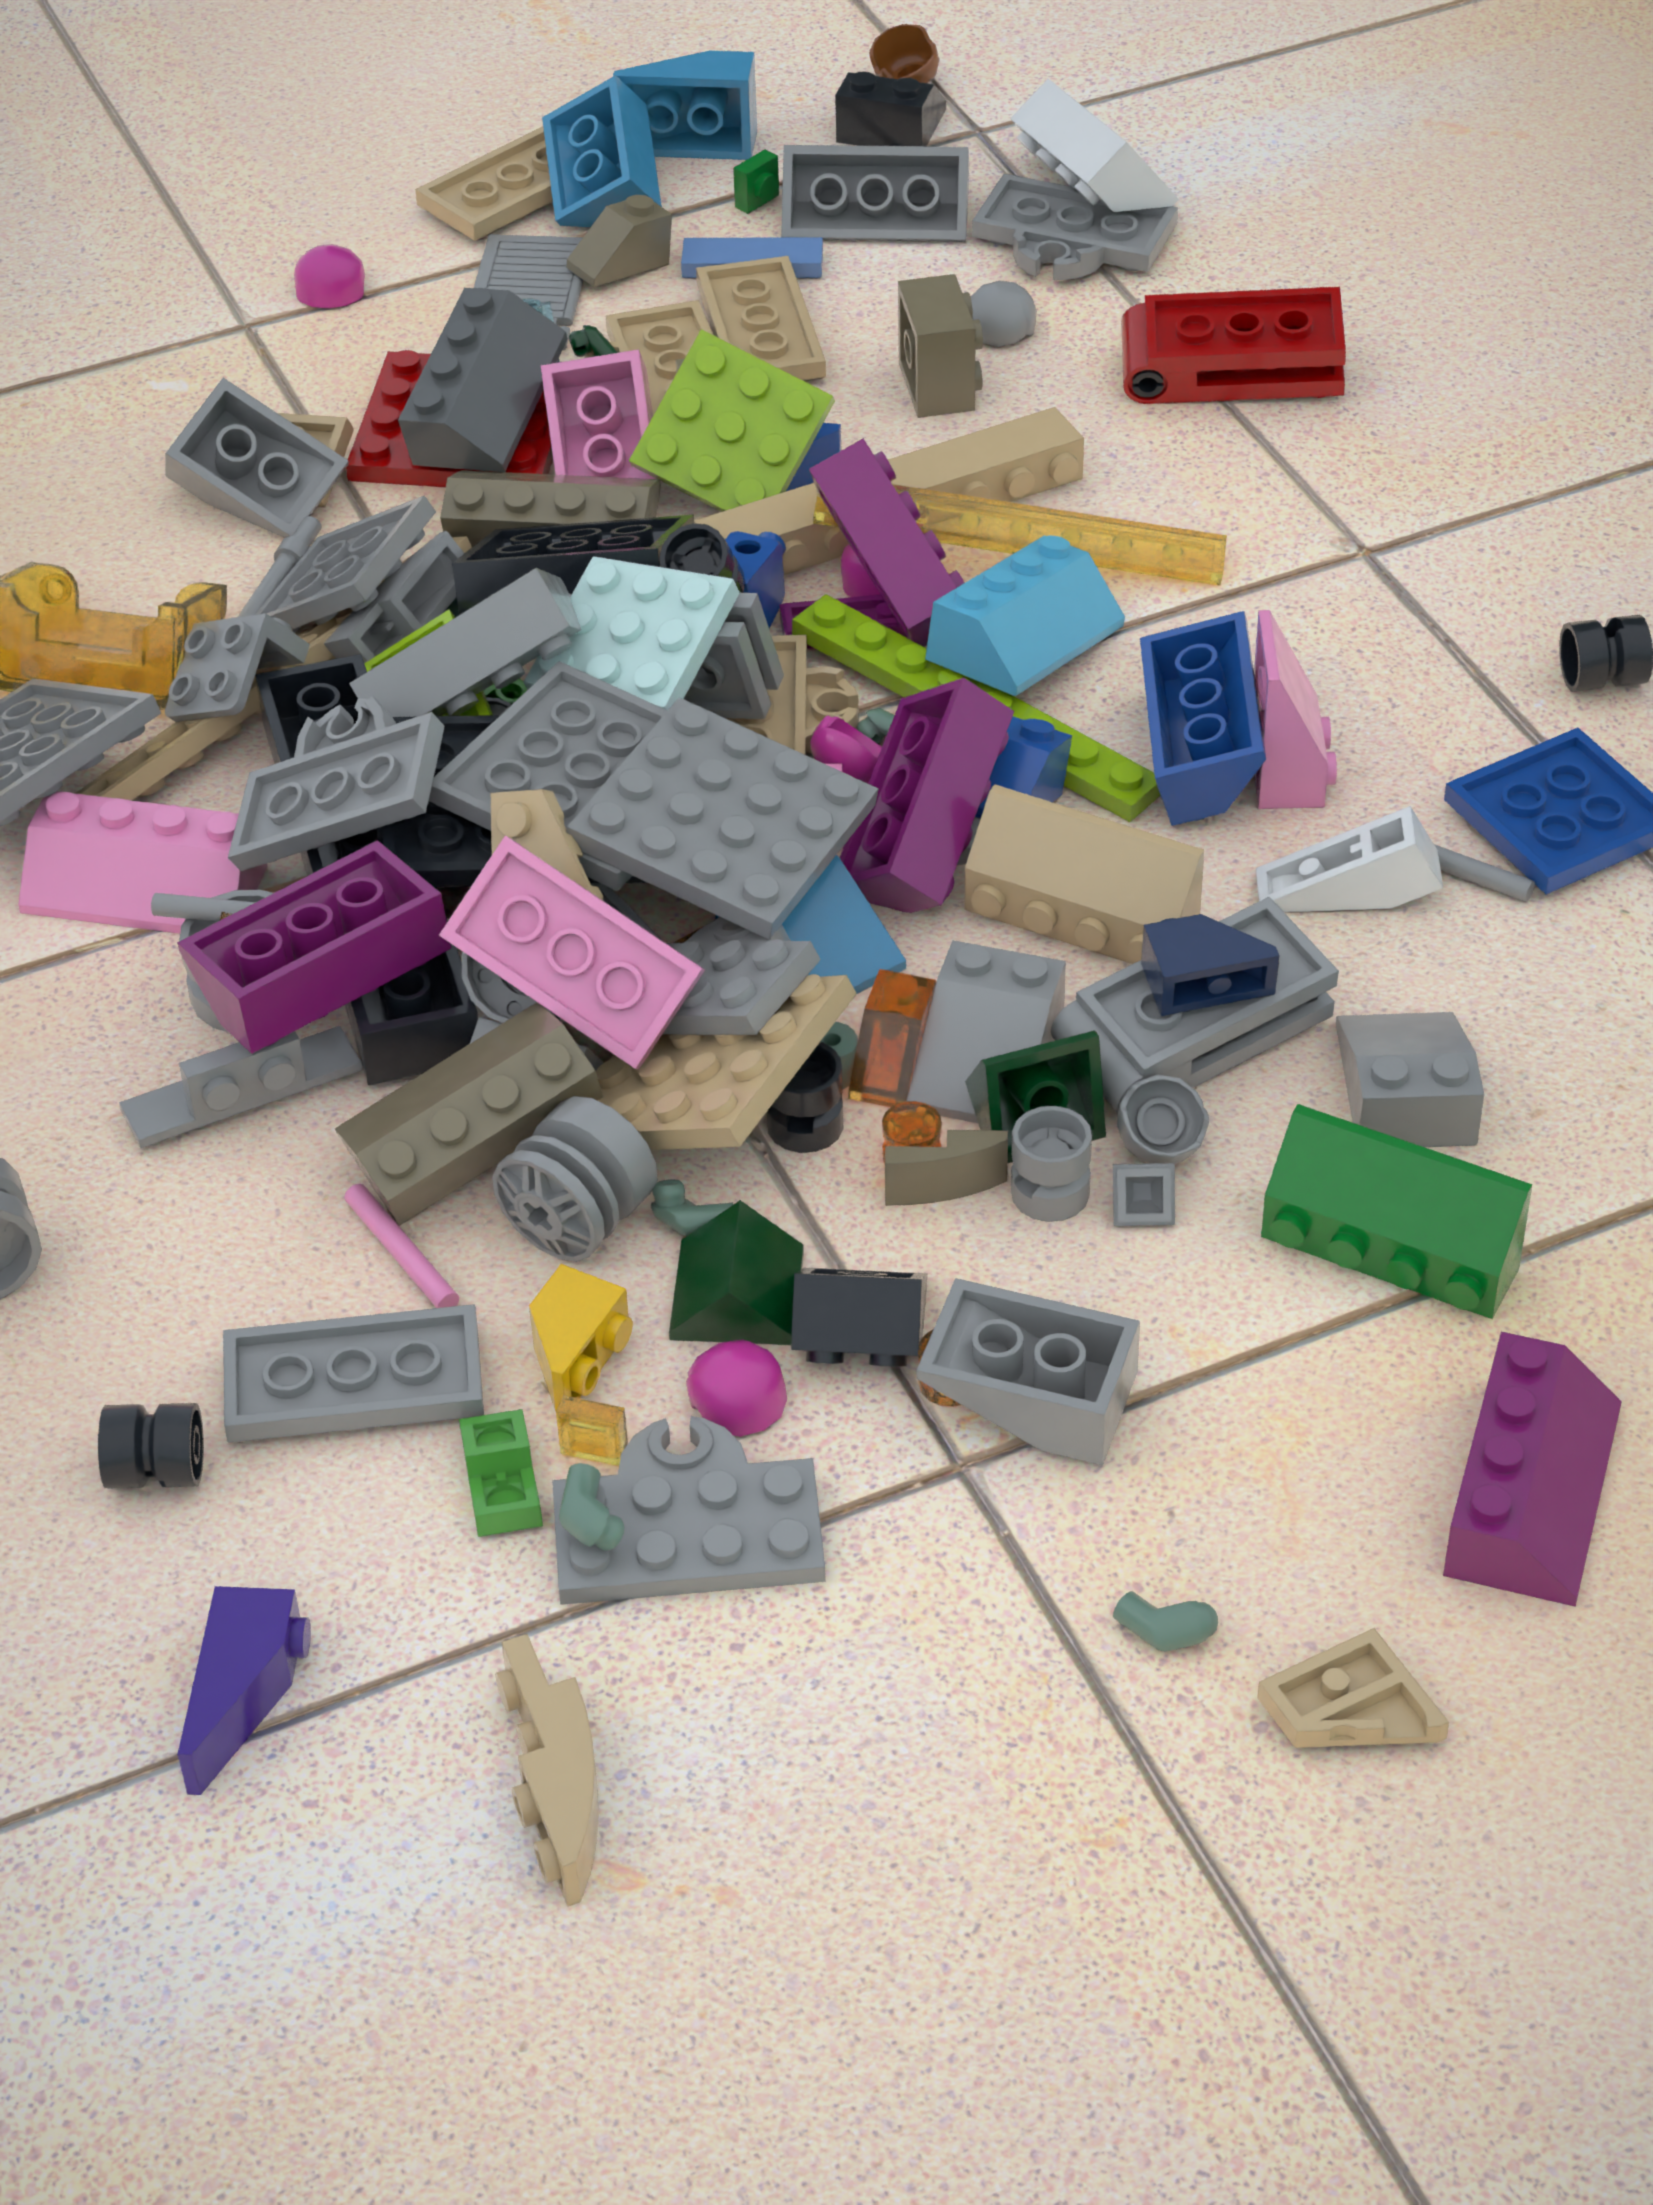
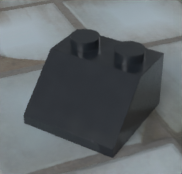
[835,71,946,147]
[791,1267,928,1367]

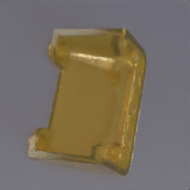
[0,562,227,710]

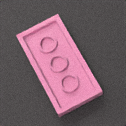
[439,836,705,1069]

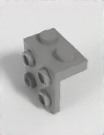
[165,613,310,722]

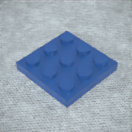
[1444,727,1653,895]

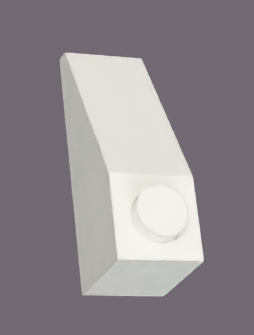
[1256,806,1443,912]

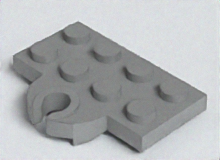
[972,174,1178,280]
[228,695,445,871]
[663,917,821,1035]
[552,1416,826,1605]

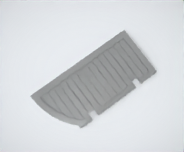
[474,234,583,350]

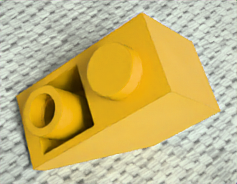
[529,1264,633,1416]

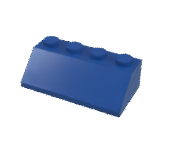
[1140,611,1266,826]

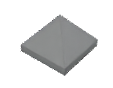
[1113,1163,1175,1226]

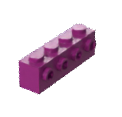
[809,438,965,647]

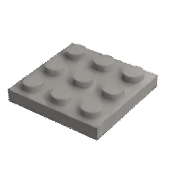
[255,495,436,633]

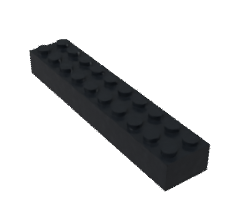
[255,654,478,1085]

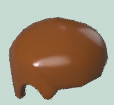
[869,24,940,83]

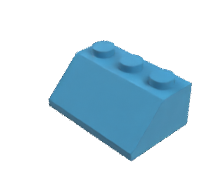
[542,75,662,227]

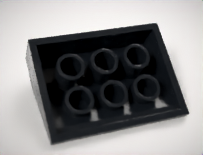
[452,514,695,615]

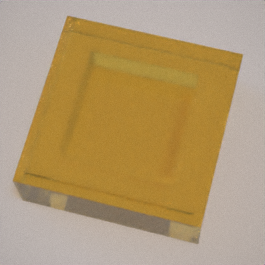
[556,1395,628,1466]

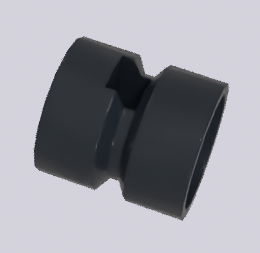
[659,523,746,593]
[1559,614,1653,692]
[767,1042,844,1153]
[98,1403,204,1489]

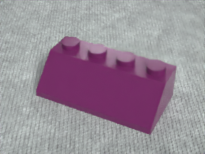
[840,678,1014,913]
[177,840,452,1054]
[1443,1331,1622,1607]

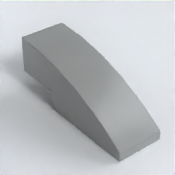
[324,531,464,663]

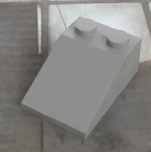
[165,377,349,538]
[906,940,1066,1123]
[1336,1012,1484,1147]
[916,1278,1140,1465]

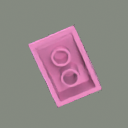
[541,349,656,479]
[1254,610,1337,809]

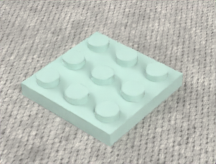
[523,557,740,711]

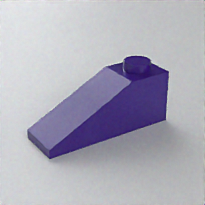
[177,1586,311,1795]

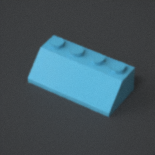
[925,535,1125,696]

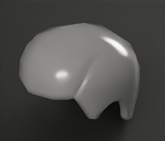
[970,280,1037,347]
[1117,1074,1209,1164]

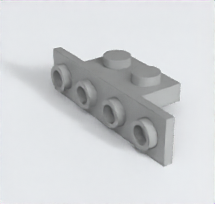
[119,1026,363,1148]

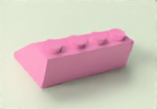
[18,791,268,934]

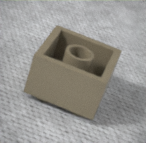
[898,274,983,418]

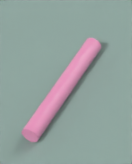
[344,1184,459,1308]

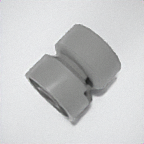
[1011,1106,1092,1222]

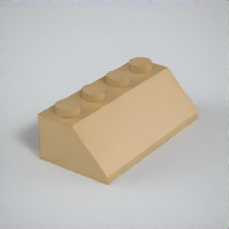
[965,784,1204,964]

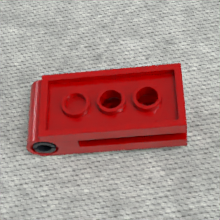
[1121,287,1346,404]

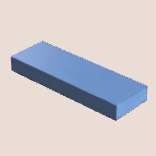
[681,237,823,278]

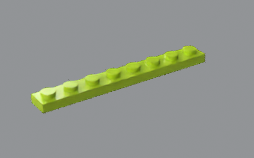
[792,594,1161,822]

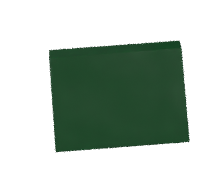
[965,1030,1106,1164]
[669,1200,804,1345]

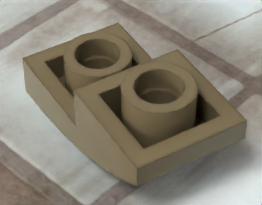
[885,1130,1008,1205]

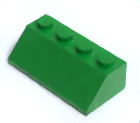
[1261,1104,1533,1319]

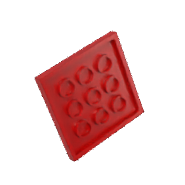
[346,350,559,487]

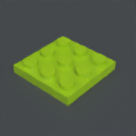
[629,329,835,512]

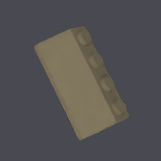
[440,470,661,547]
[334,1002,603,1226]

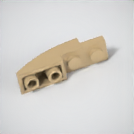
[495,1634,599,1907]

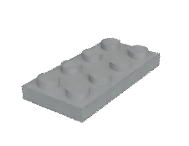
[223,1304,484,1443]

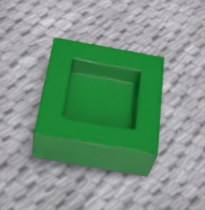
[733,149,779,214]

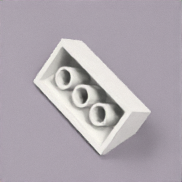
[1010,78,1179,212]

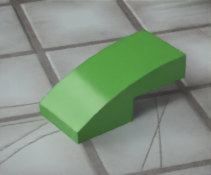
[459,1409,543,1537]

